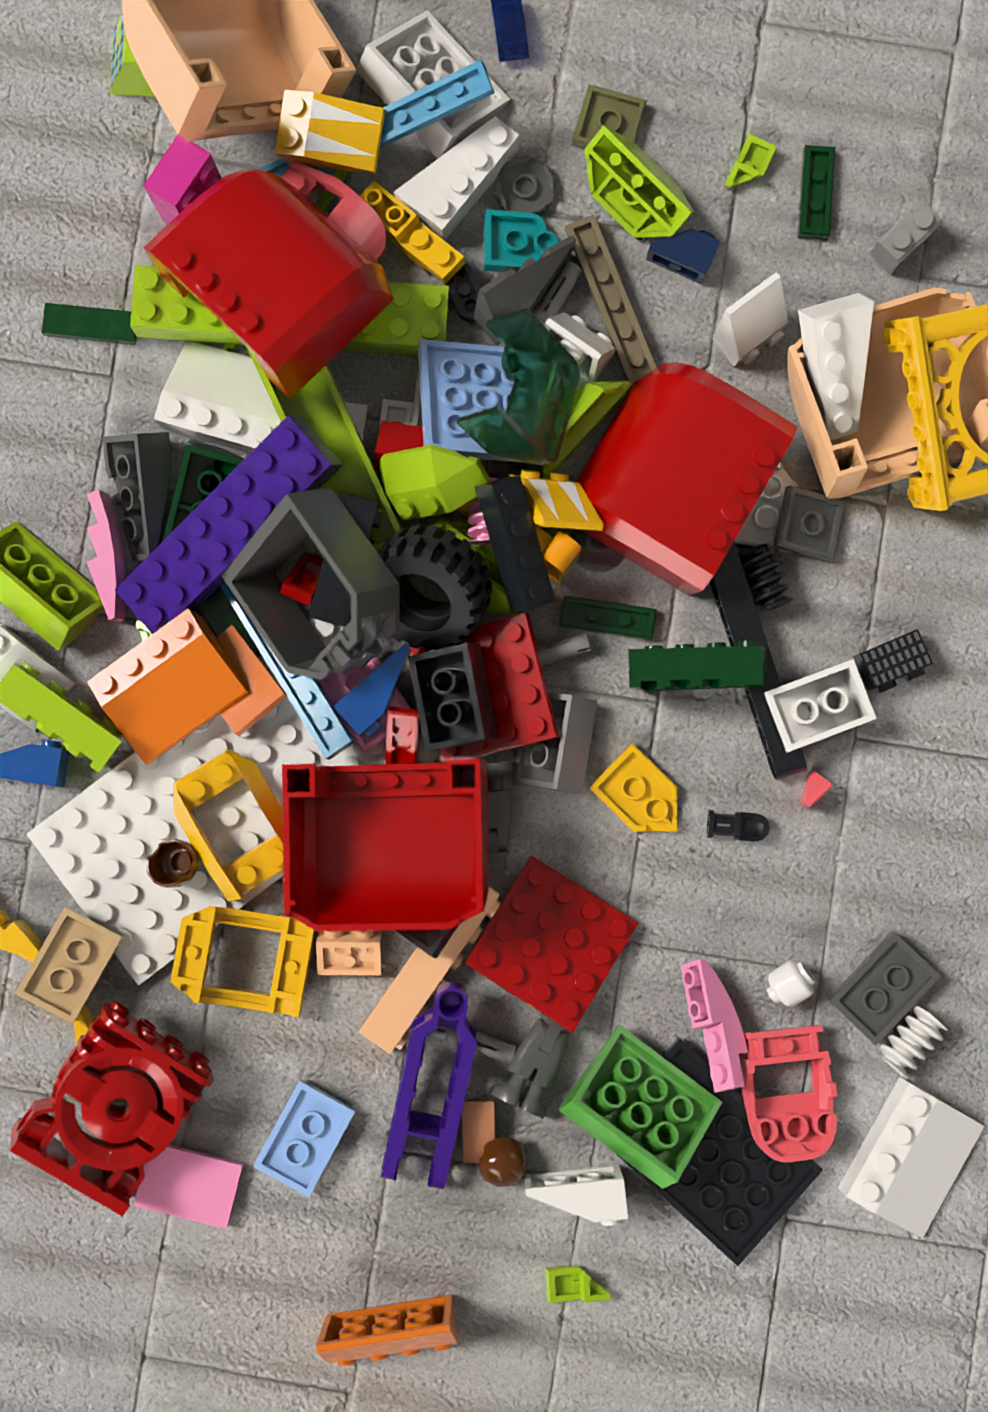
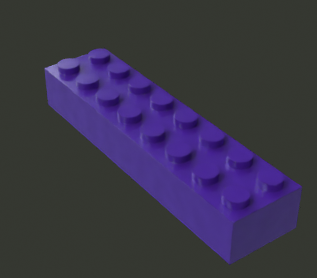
[115,415,343,634]

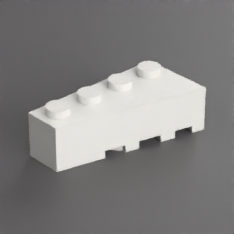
[394,116,520,241]
[798,293,874,440]

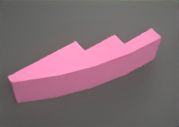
[87,490,126,622]

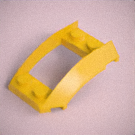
[173,749,283,902]
[170,906,317,1018]

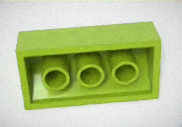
[0,521,104,651]

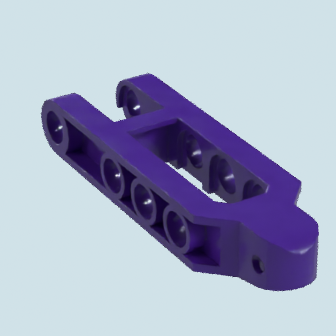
[380,981,477,1189]

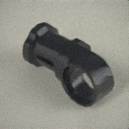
[706,810,770,842]

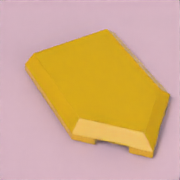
[589,743,678,832]

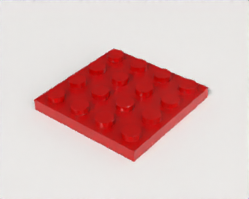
[411,613,560,763]
[464,855,638,1033]

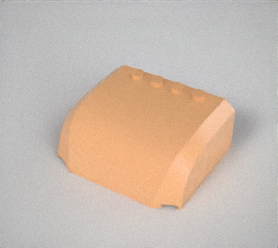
[122,0,357,141]
[787,287,988,499]

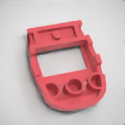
[281,161,386,261]
[741,1024,837,1162]

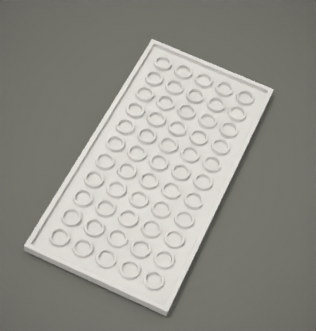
[26,618,439,986]

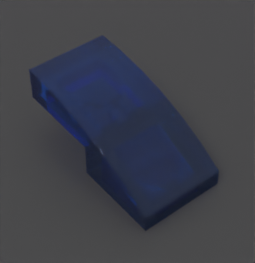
[491,0,529,62]

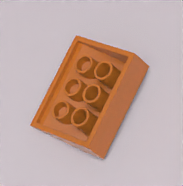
[87,608,249,765]
[316,1294,458,1366]

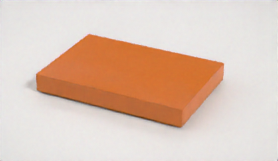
[216,625,287,736]

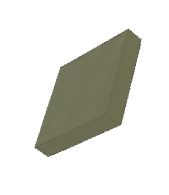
[572,84,647,149]

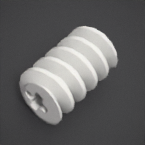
[880,1006,948,1080]

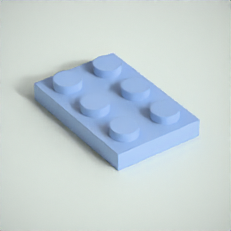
[253,1079,356,1197]

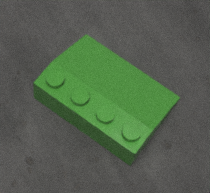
[559,1025,722,1189]

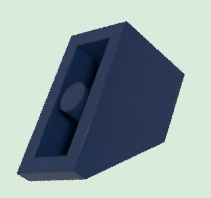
[646,229,720,284]

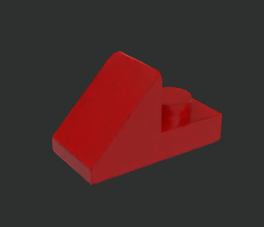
[280,551,324,606]

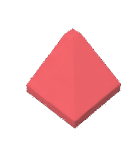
[800,770,832,807]

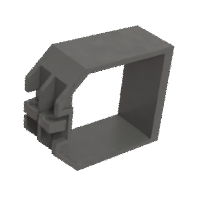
[222,487,399,680]

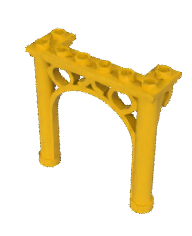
[883,303,988,511]

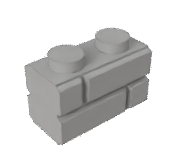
[870,200,943,275]

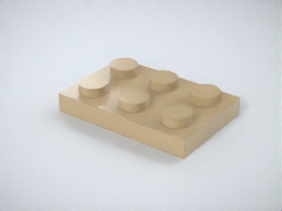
[15,907,123,1024]

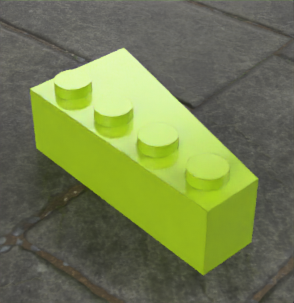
[0,661,122,773]

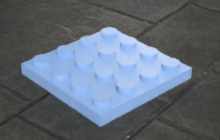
[418,339,552,464]

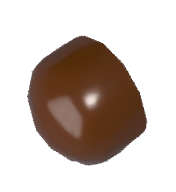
[146,839,199,888]
[479,1138,527,1187]

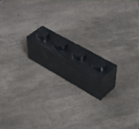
[475,475,556,611]
[309,492,383,627]

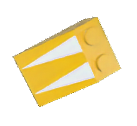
[275,90,386,174]
[509,470,603,531]

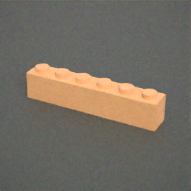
[359,886,501,1054]

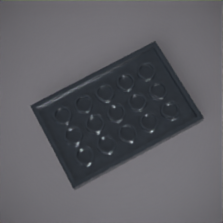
[614,1037,823,1266]

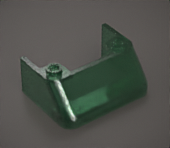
[456,308,580,465]

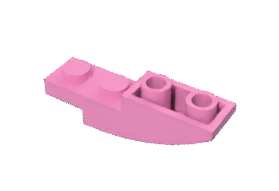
[681,959,748,1093]

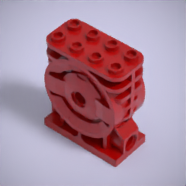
[9,1001,214,1217]

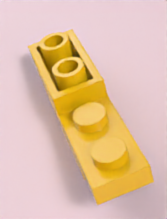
[360,181,466,284]

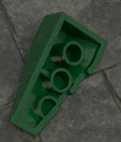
[163,439,244,541]

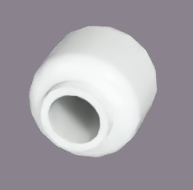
[767,960,816,1008]

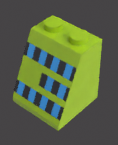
[109,12,155,97]

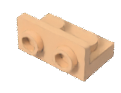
[316,930,382,975]

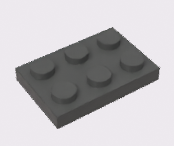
[827,931,941,1046]

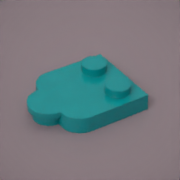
[483,209,559,273]

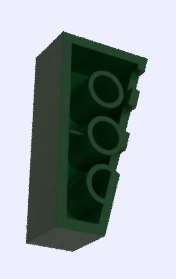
[628,641,768,692]

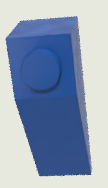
[333,643,411,737]
[0,739,70,787]

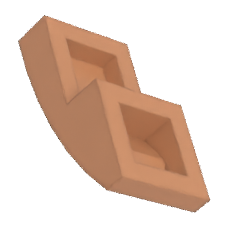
[462,1099,495,1163]

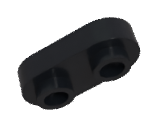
[444,263,481,322]

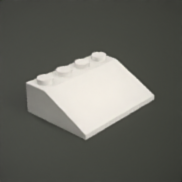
[356,10,510,159]
[154,341,281,454]
[838,1077,984,1238]

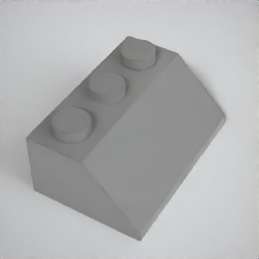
[512,693,597,795]

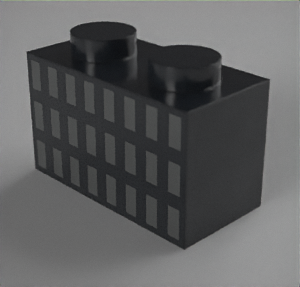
[853,629,933,693]

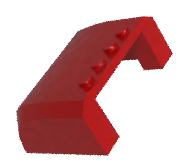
[143,169,394,399]
[576,362,798,595]
[282,759,489,931]

